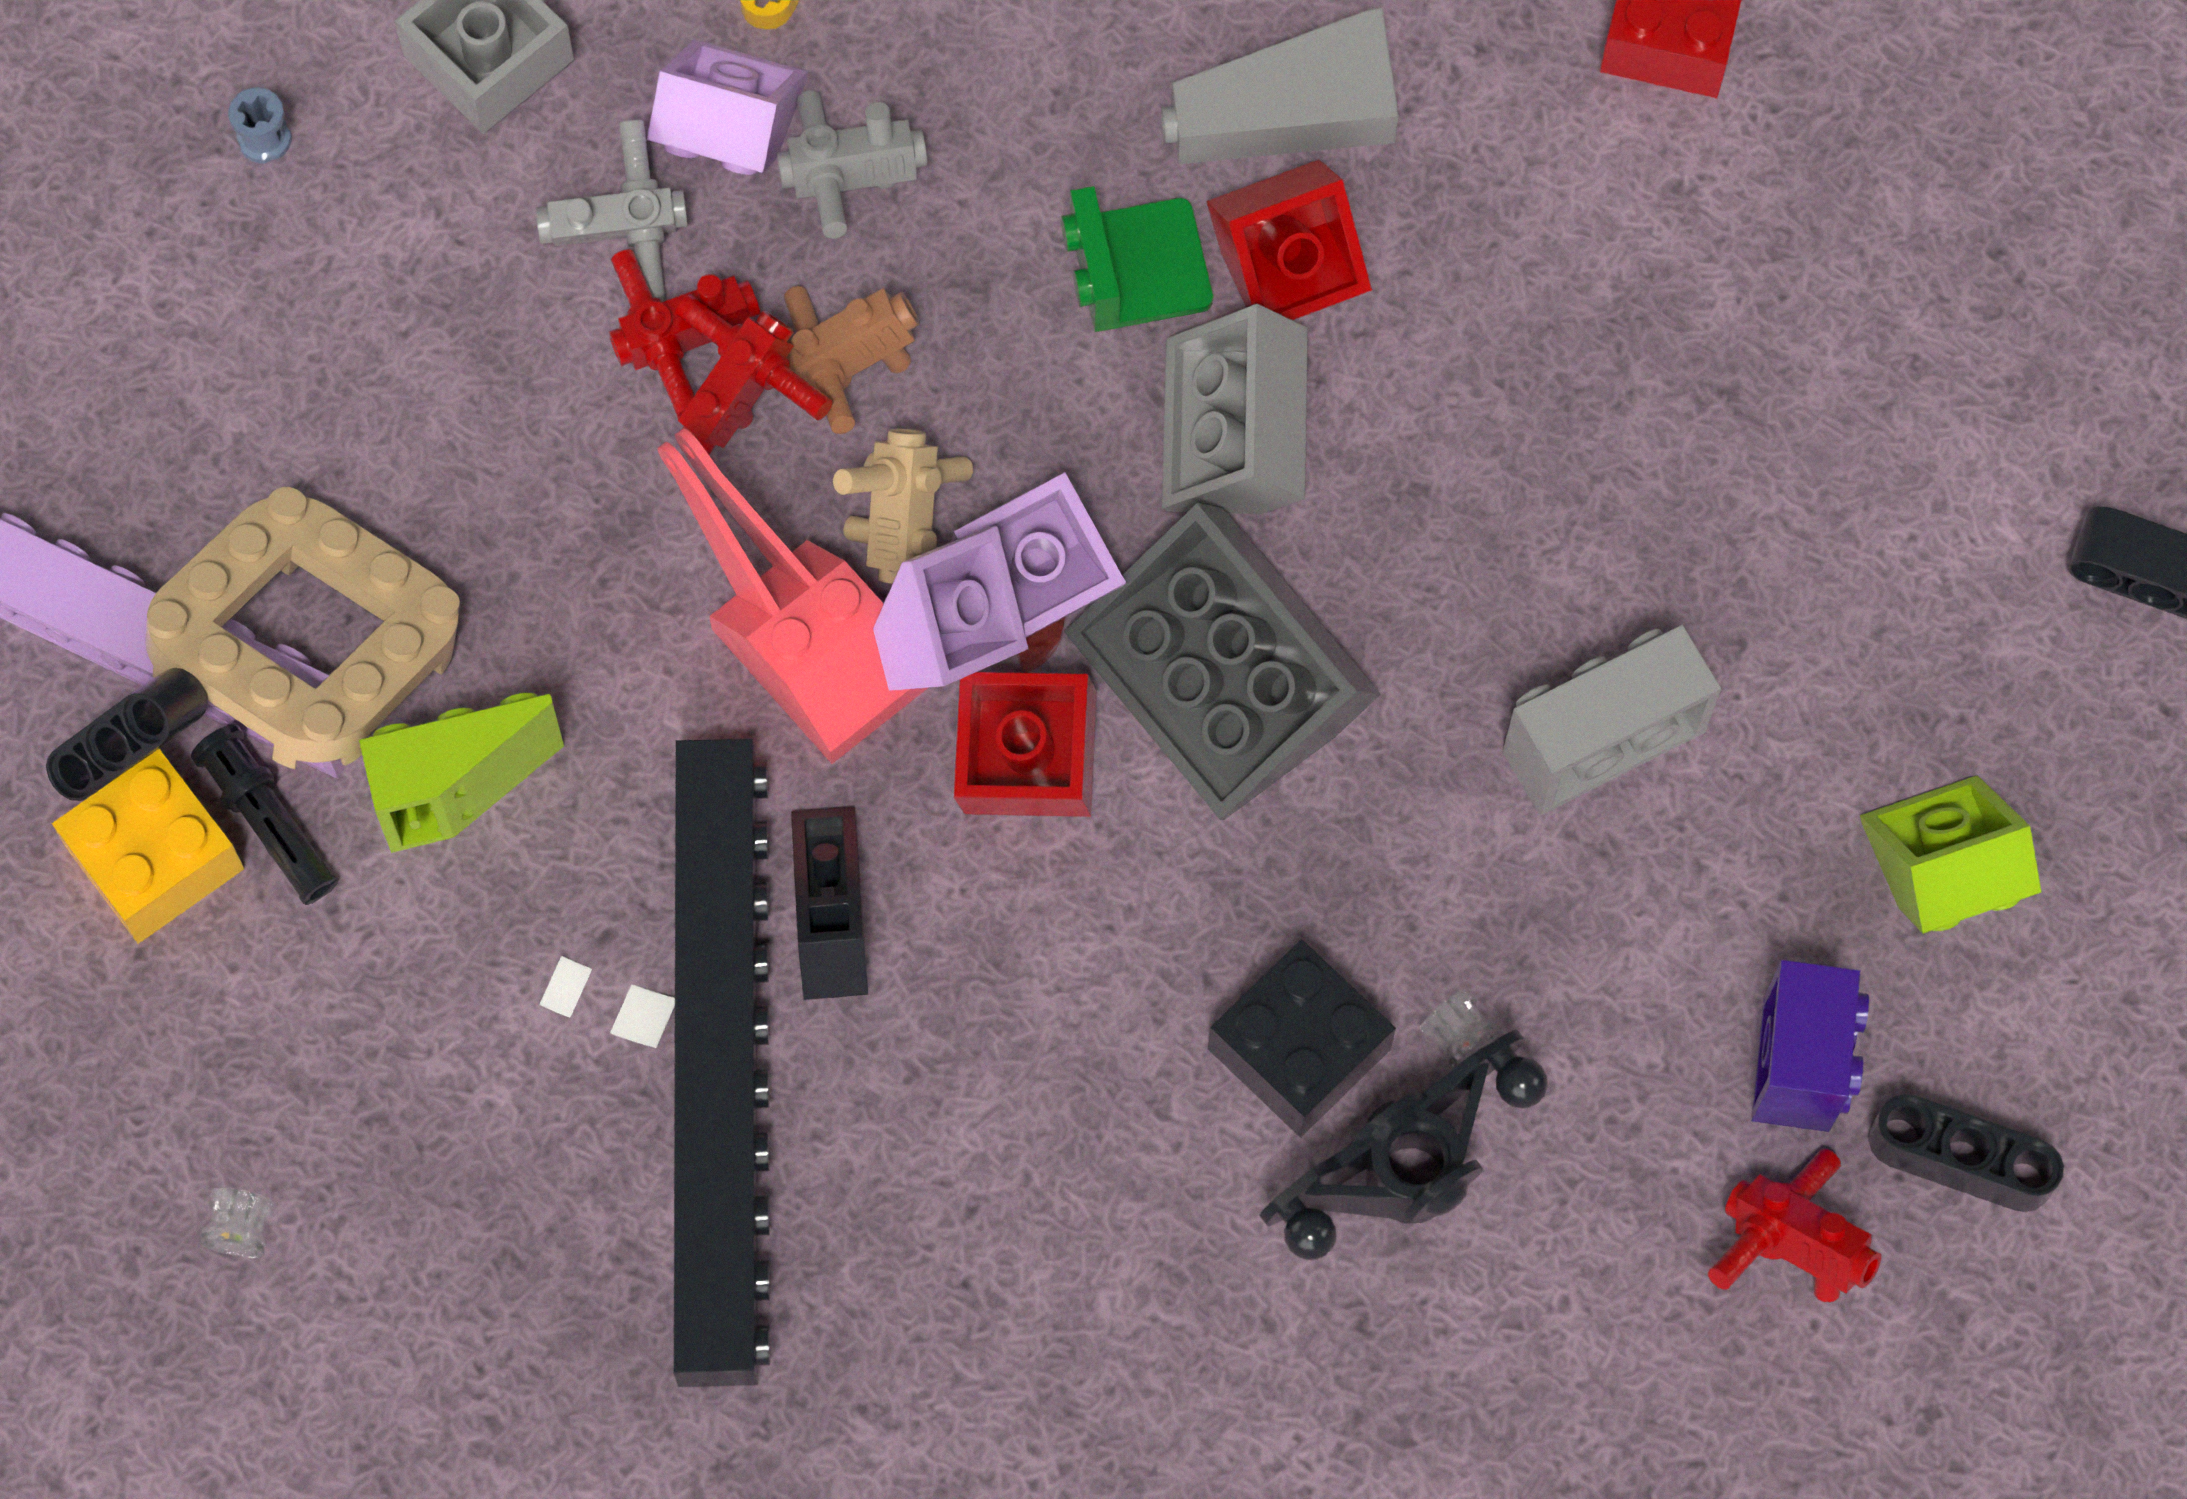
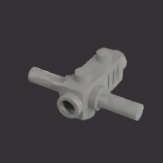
[776,90,928,239]
[536,120,688,302]

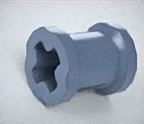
[228,87,292,163]

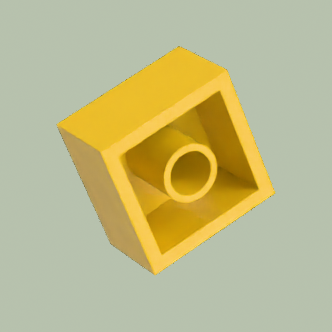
[51,749,244,944]

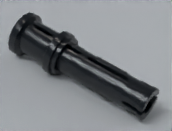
[190,724,338,905]

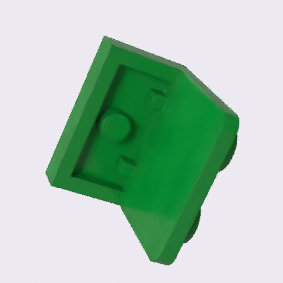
[1060,186,1213,332]

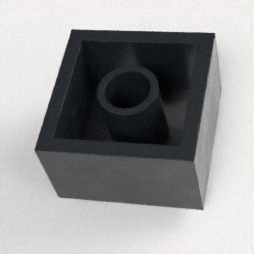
[1208,939,1396,1138]

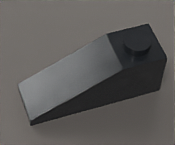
[791,807,868,1000]

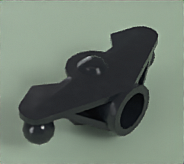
[1259,1029,1548,1260]

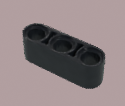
[2068,507,2187,619]
[46,668,207,801]
[1868,1094,2064,1212]

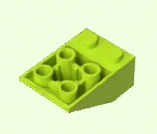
[359,693,564,853]

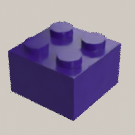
[1751,960,1869,1132]

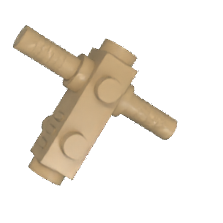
[833,429,973,584]

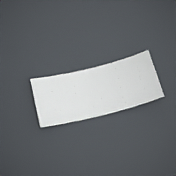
[539,956,675,1048]

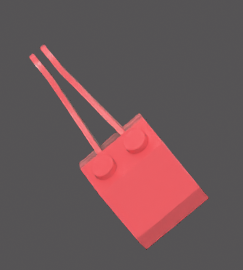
[657,428,928,764]

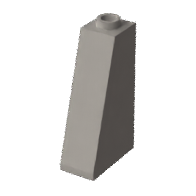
[1161,8,1399,164]

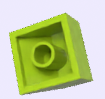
[1860,775,2042,934]

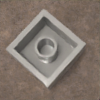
[394,0,574,134]

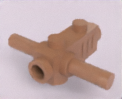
[784,286,920,434]

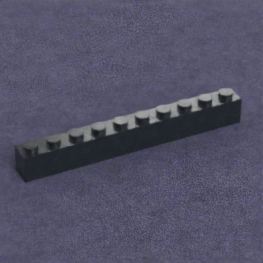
[673,739,771,1387]

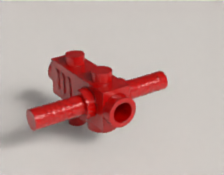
[608,249,761,419]
[675,294,833,455]
[1708,1149,1882,1302]

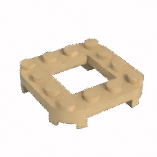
[145,487,460,769]

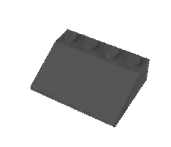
[1064,503,1381,820]

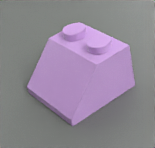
[647,39,808,175]
[951,473,1126,638]
[873,526,1028,691]

